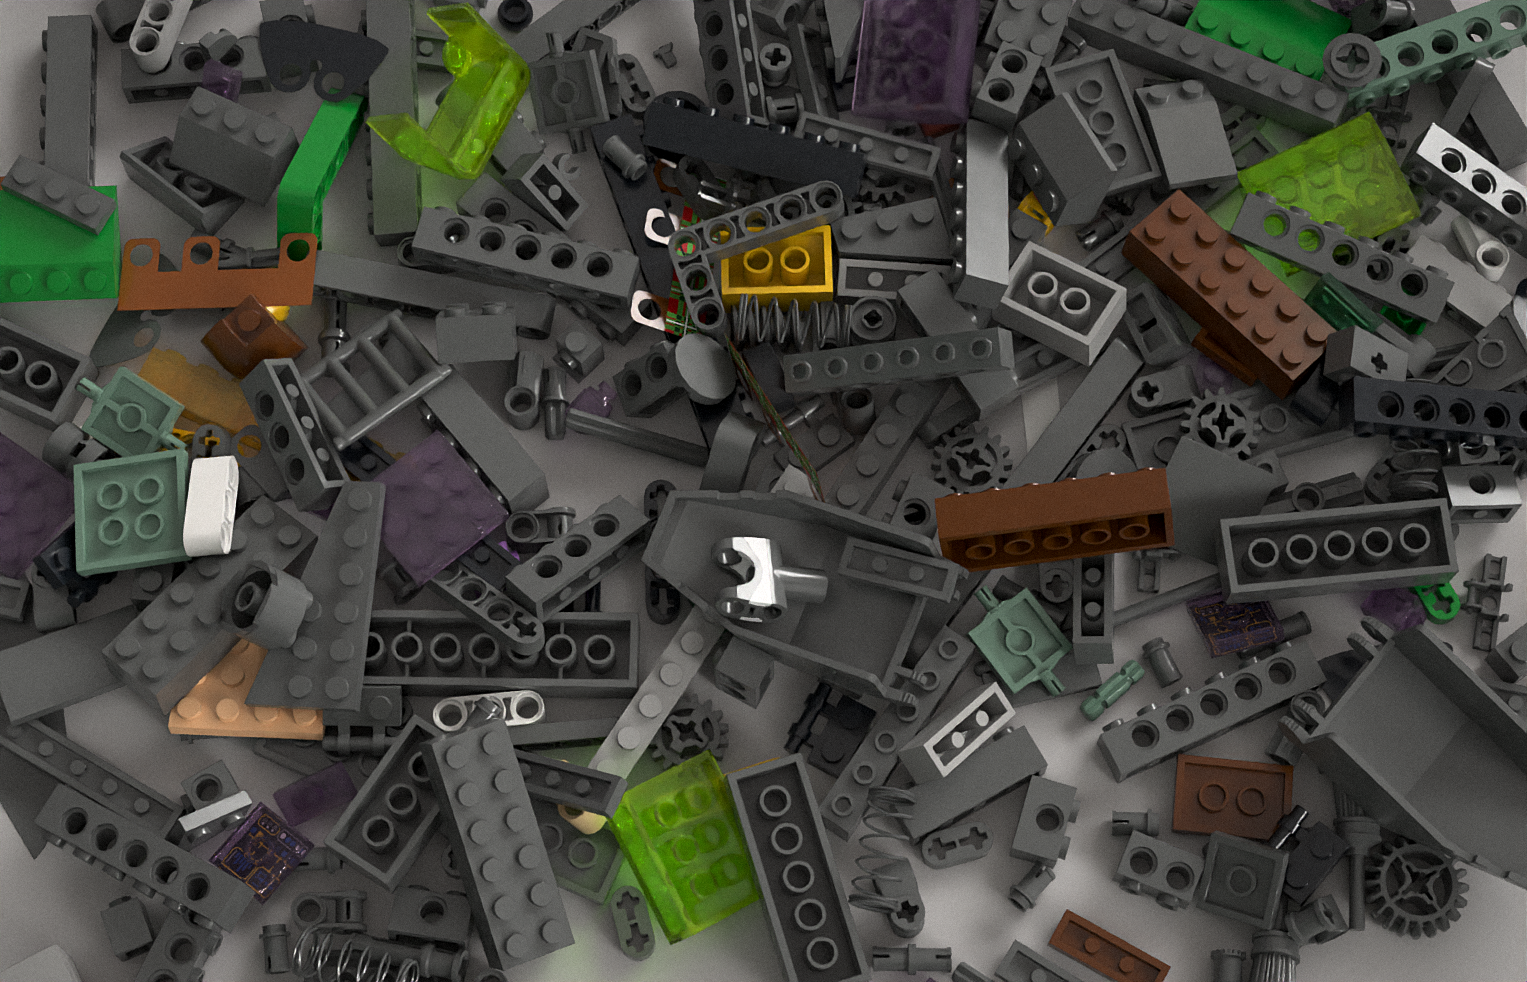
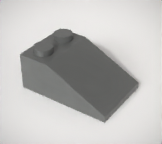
[1133,79,1238,190]

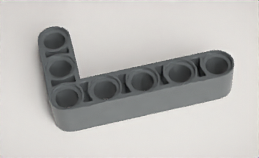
[668,180,844,338]

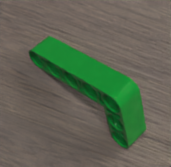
[277,87,368,261]

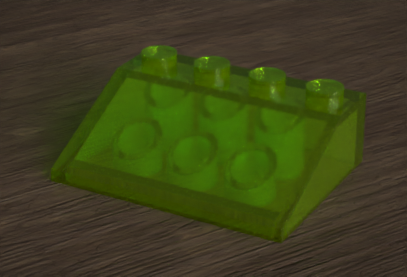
[1237,112,1421,277]
[605,749,759,945]

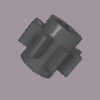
[1395,183,1442,227]

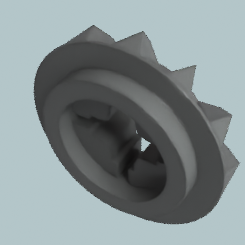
[1322,33,1382,90]

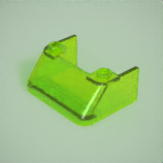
[366,2,530,180]

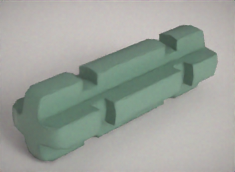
[1080,659,1145,721]

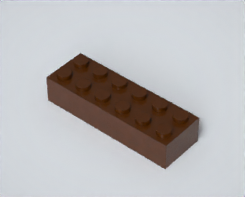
[1121,189,1337,401]
[934,467,1175,572]

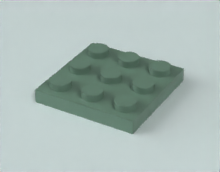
[73,448,192,576]

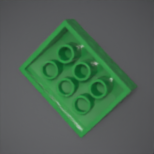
[1184,0,1351,82]
[0,185,122,303]

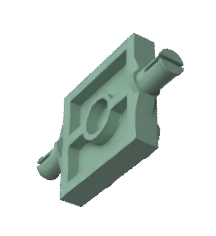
[76,366,189,457]
[965,585,1073,698]

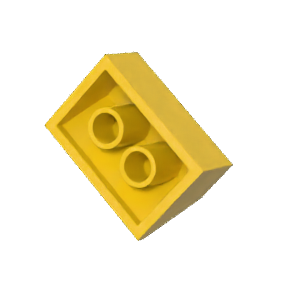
[720,225,833,313]

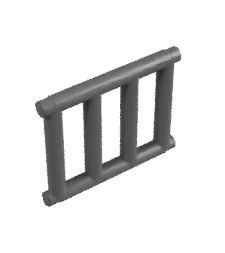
[300,309,452,451]

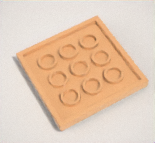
[168,638,326,740]

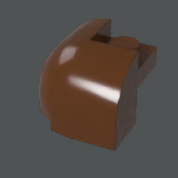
[200,294,309,380]

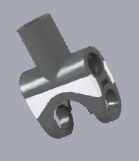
[711,537,828,623]

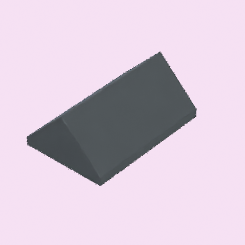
[119,136,245,236]

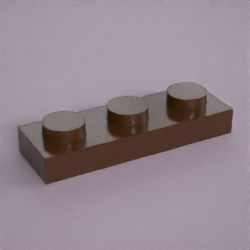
[1047,909,1171,982]

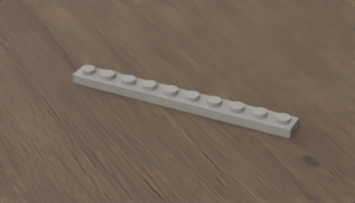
[587,464,821,780]

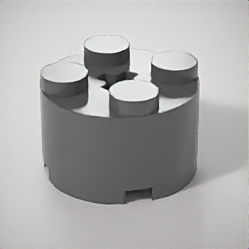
[220,560,313,650]

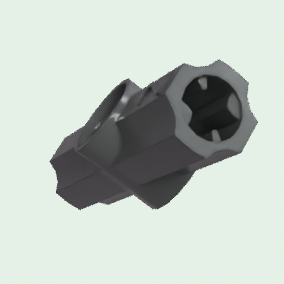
[1258,472,1365,516]

